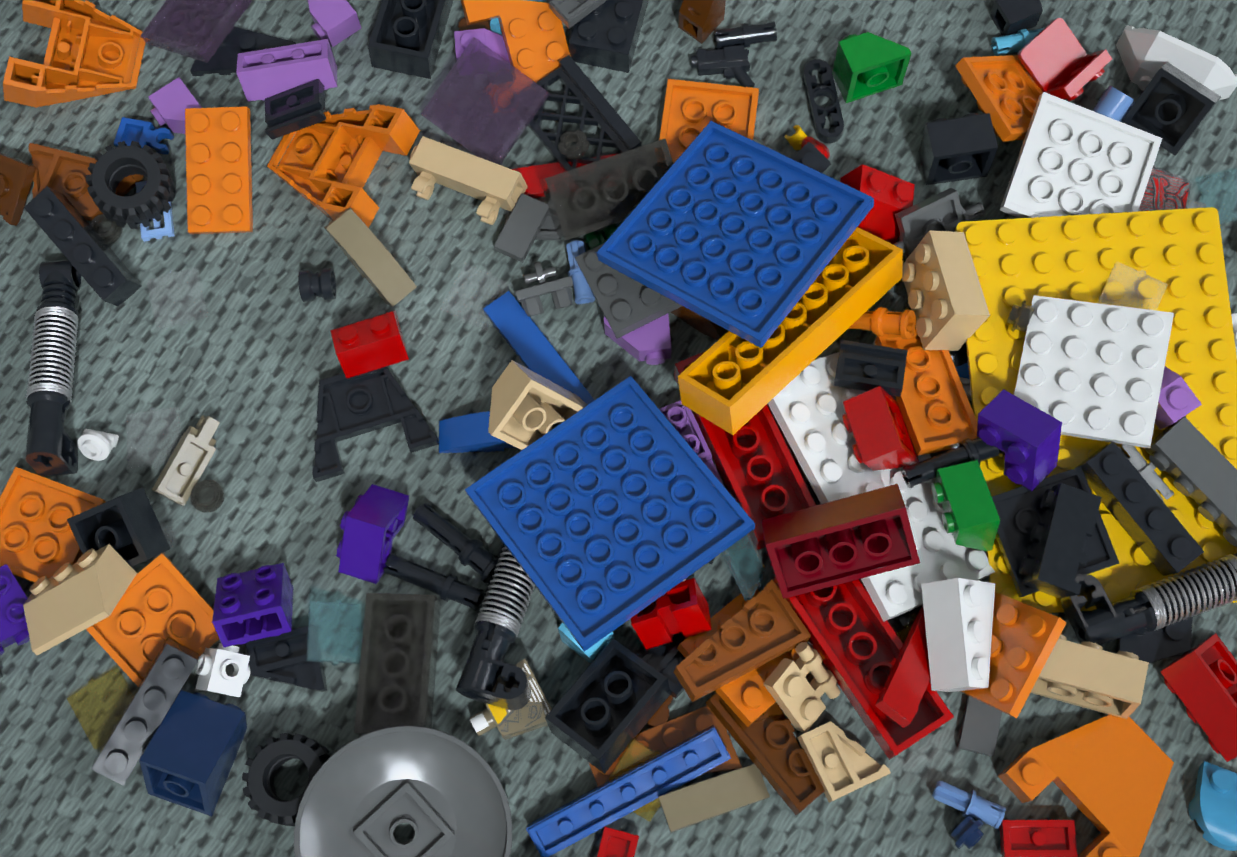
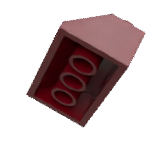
[761,484,920,599]

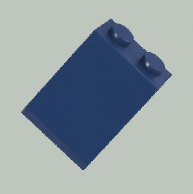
[139,690,247,817]

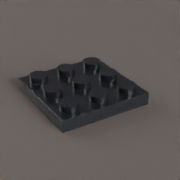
[992,466,1119,598]

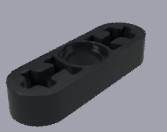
[803,59,844,144]

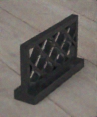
[510,55,643,192]

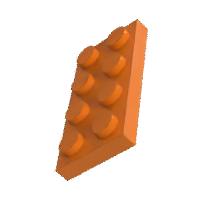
[185,107,253,234]
[875,328,979,456]

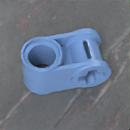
[1093,85,1135,123]

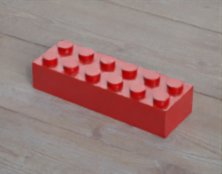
[674,351,816,551]
[773,576,954,760]

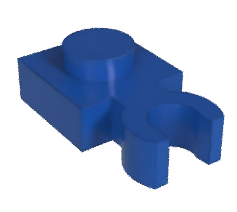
[113,117,174,154]

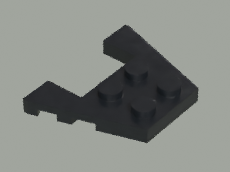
[312,367,439,482]

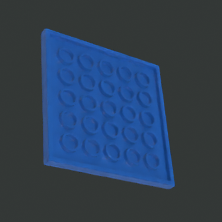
[597,121,874,348]
[465,376,755,652]

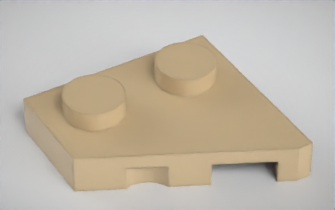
[797,721,891,803]

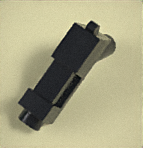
[690,45,755,88]

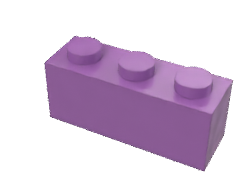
[236,39,337,102]

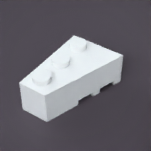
[921,578,995,692]

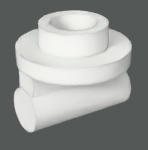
[78,429,119,461]

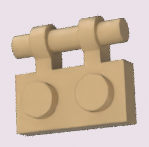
[763,642,840,733]

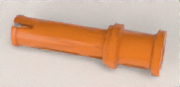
[848,307,916,339]

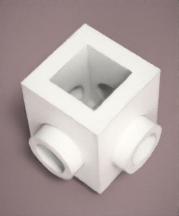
[195,643,250,697]

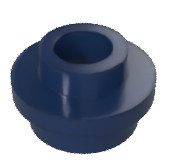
[951,815,984,849]

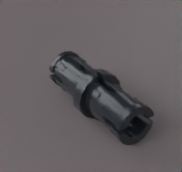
[714,21,777,49]

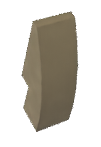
[324,208,417,307]
[658,764,770,833]

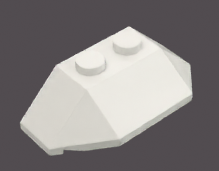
[1116,25,1237,100]

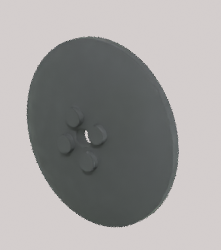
[294,725,512,857]

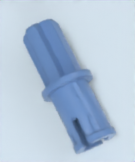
[566,240,595,304]
[932,781,1006,829]

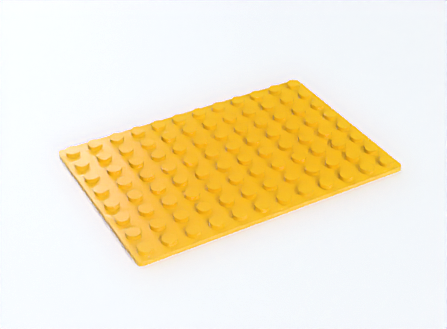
[955,207,1237,613]

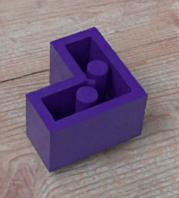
[977,389,1062,491]
[336,484,409,584]

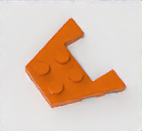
[461,0,571,115]

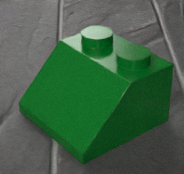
[832,32,912,103]
[931,460,1000,551]

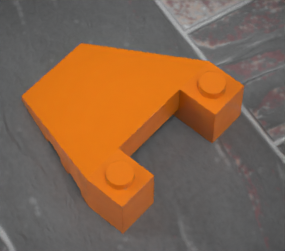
[3,0,147,108]
[267,104,420,228]
[998,715,1174,857]

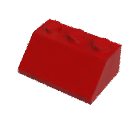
[1160,633,1237,762]

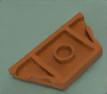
[28,143,144,223]

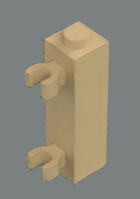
[409,136,528,225]

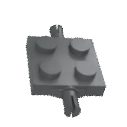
[893,188,985,258]

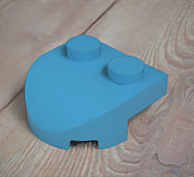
[1188,761,1237,851]

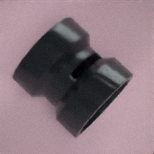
[298,268,336,302]

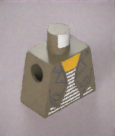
[469,659,552,740]

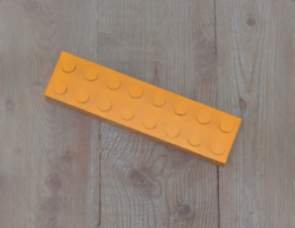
[677,227,903,435]

